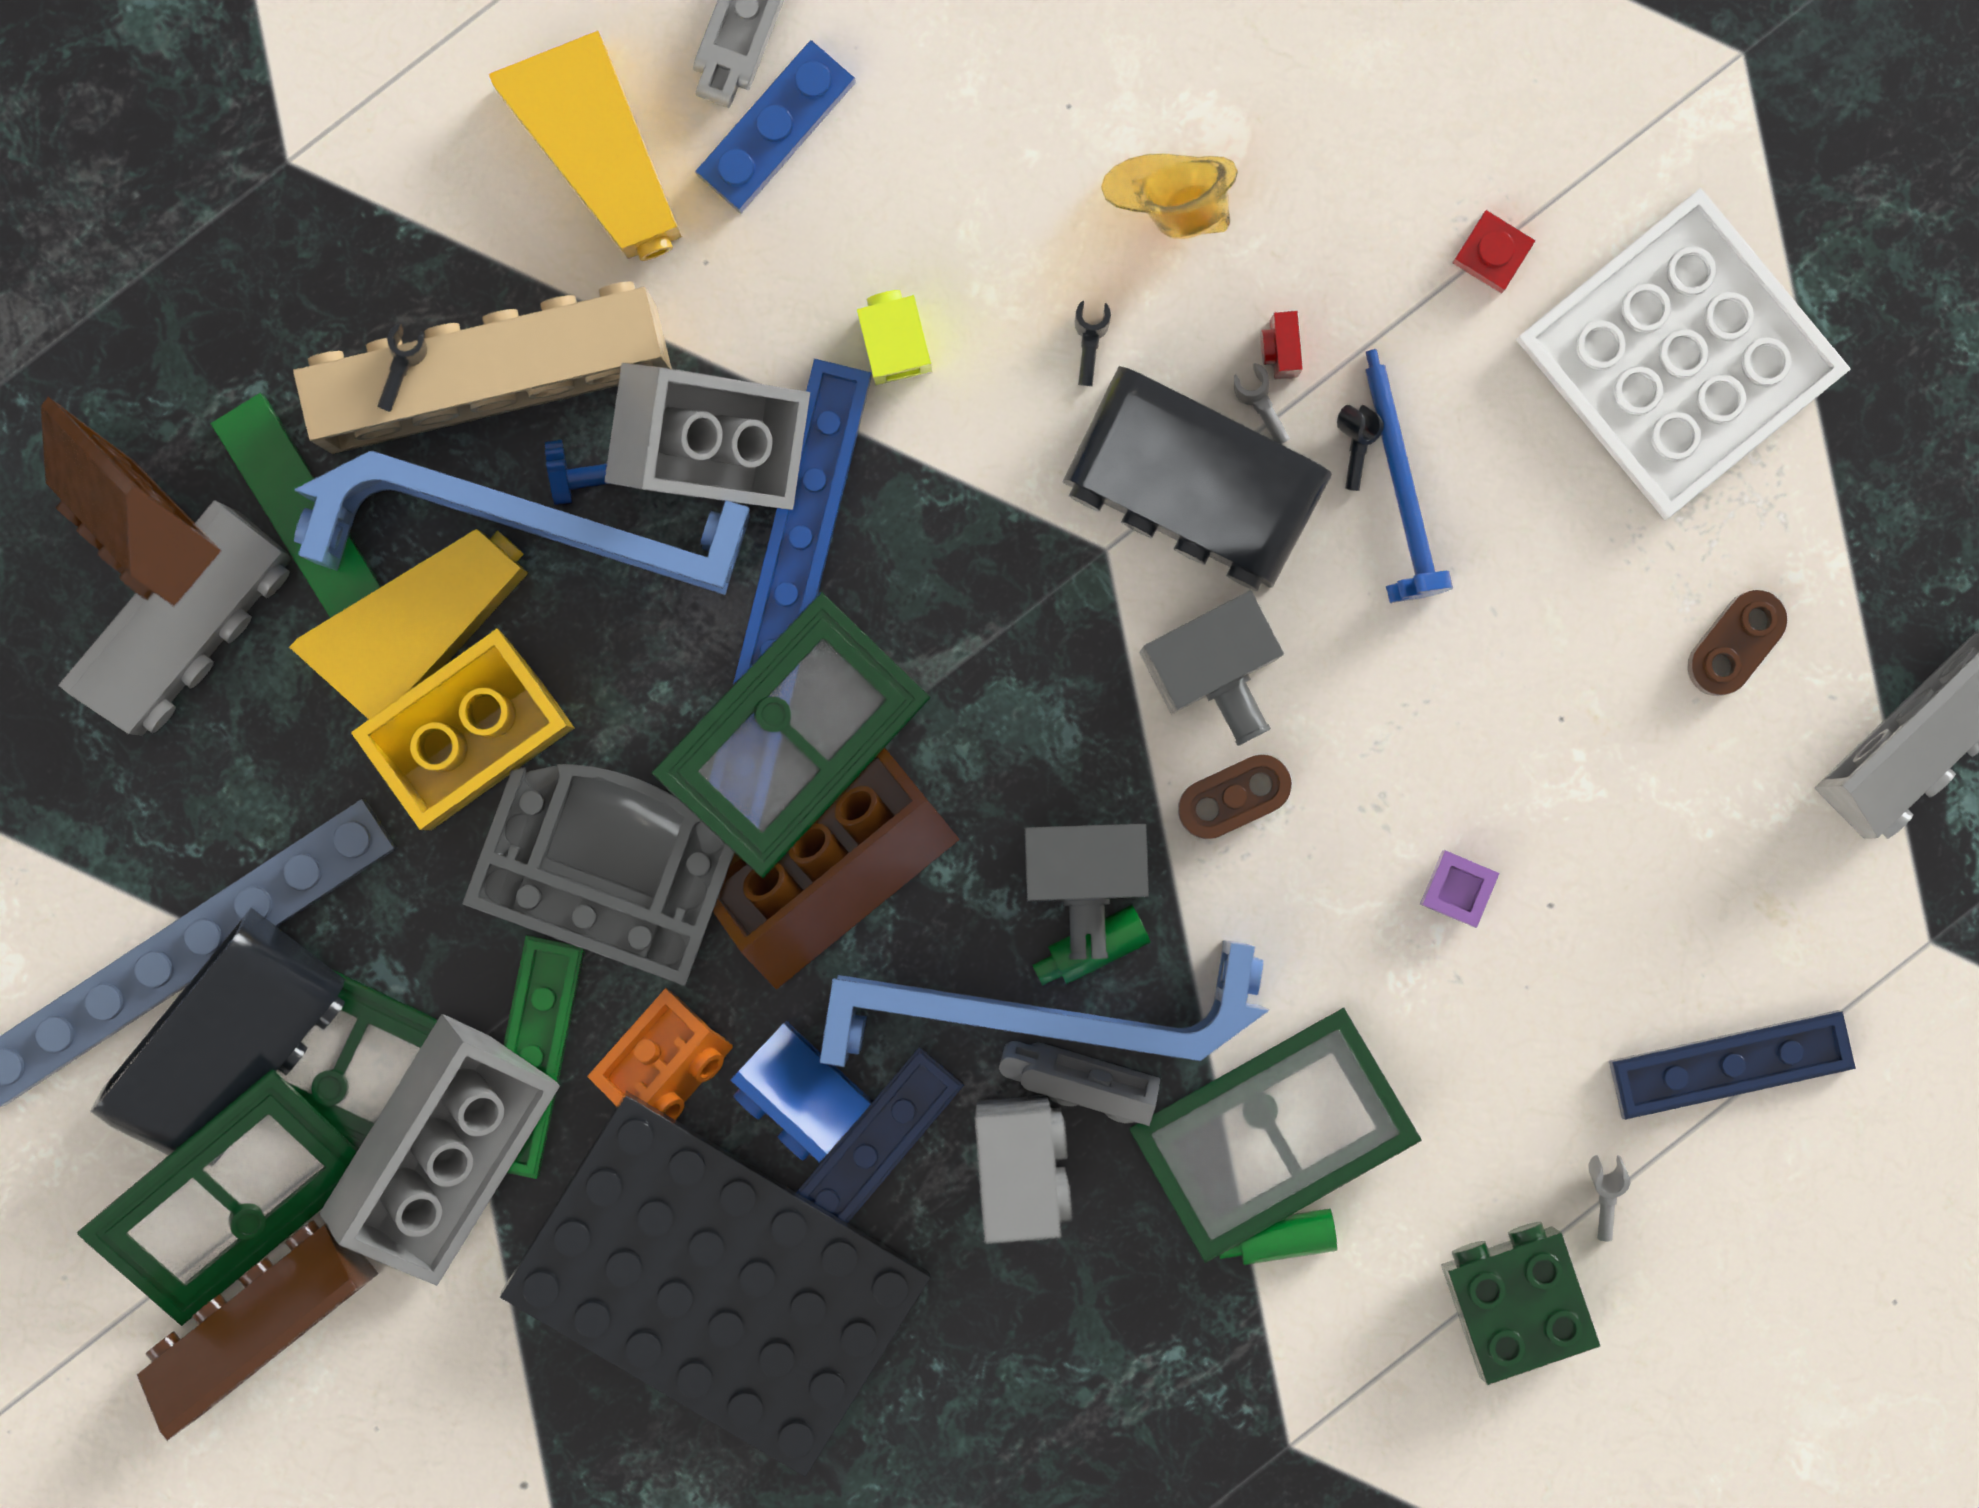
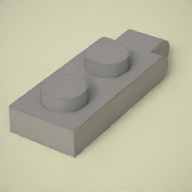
[693,0,784,108]
[999,1041,1160,1126]

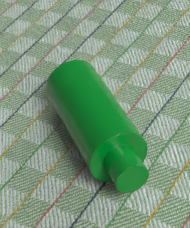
[1032,905,1151,986]
[1219,1208,1337,1265]

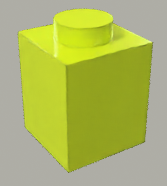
[857,290,932,385]

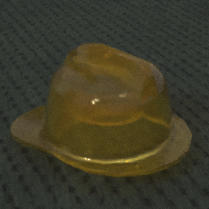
[1101,154,1238,239]

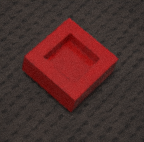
[1452,210,1536,294]
[1260,311,1303,379]

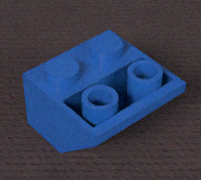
[731,1021,873,1162]

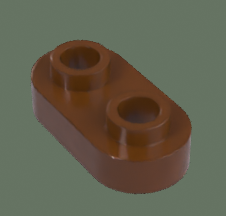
[1687,590,1787,696]
[1178,755,1292,839]

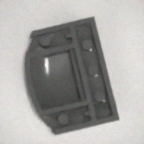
[462,764,734,986]

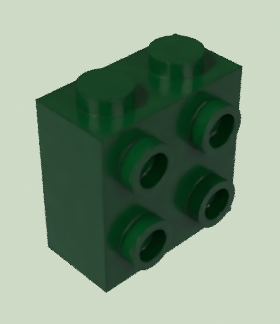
[1441,1222,1601,1385]

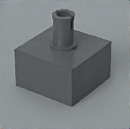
[1139,590,1284,746]
[1024,824,1149,960]

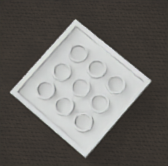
[1516,188,1851,520]

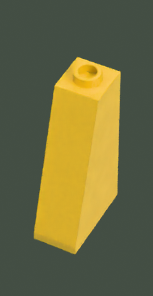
[489,31,682,261]
[289,529,528,719]

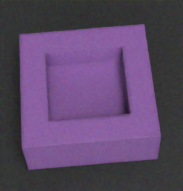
[1420,850,1500,928]

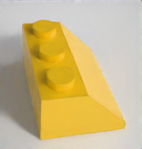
[351,628,575,830]

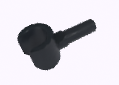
[1075,301,1111,387]
[377,324,427,412]
[1337,405,1384,491]

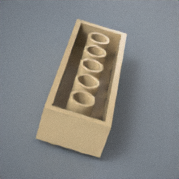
[293,281,672,454]

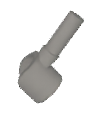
[1234,363,1290,444]
[1588,1155,1630,1242]

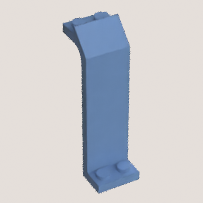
[294,451,750,595]
[820,940,1270,1066]

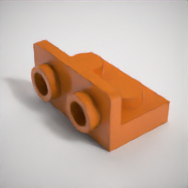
[587,988,733,1120]

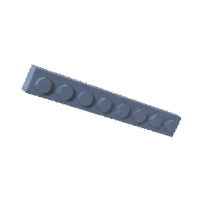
[0,799,397,1107]

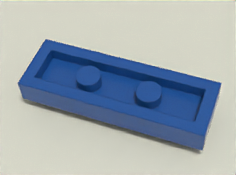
[695,40,856,213]

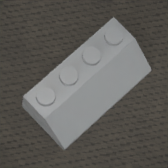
[58,500,293,736]
[1815,629,1979,839]
[319,1014,560,1286]

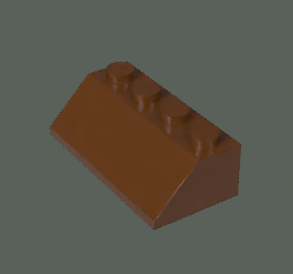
[41,397,222,607]
[713,748,960,990]
[137,1220,379,1441]

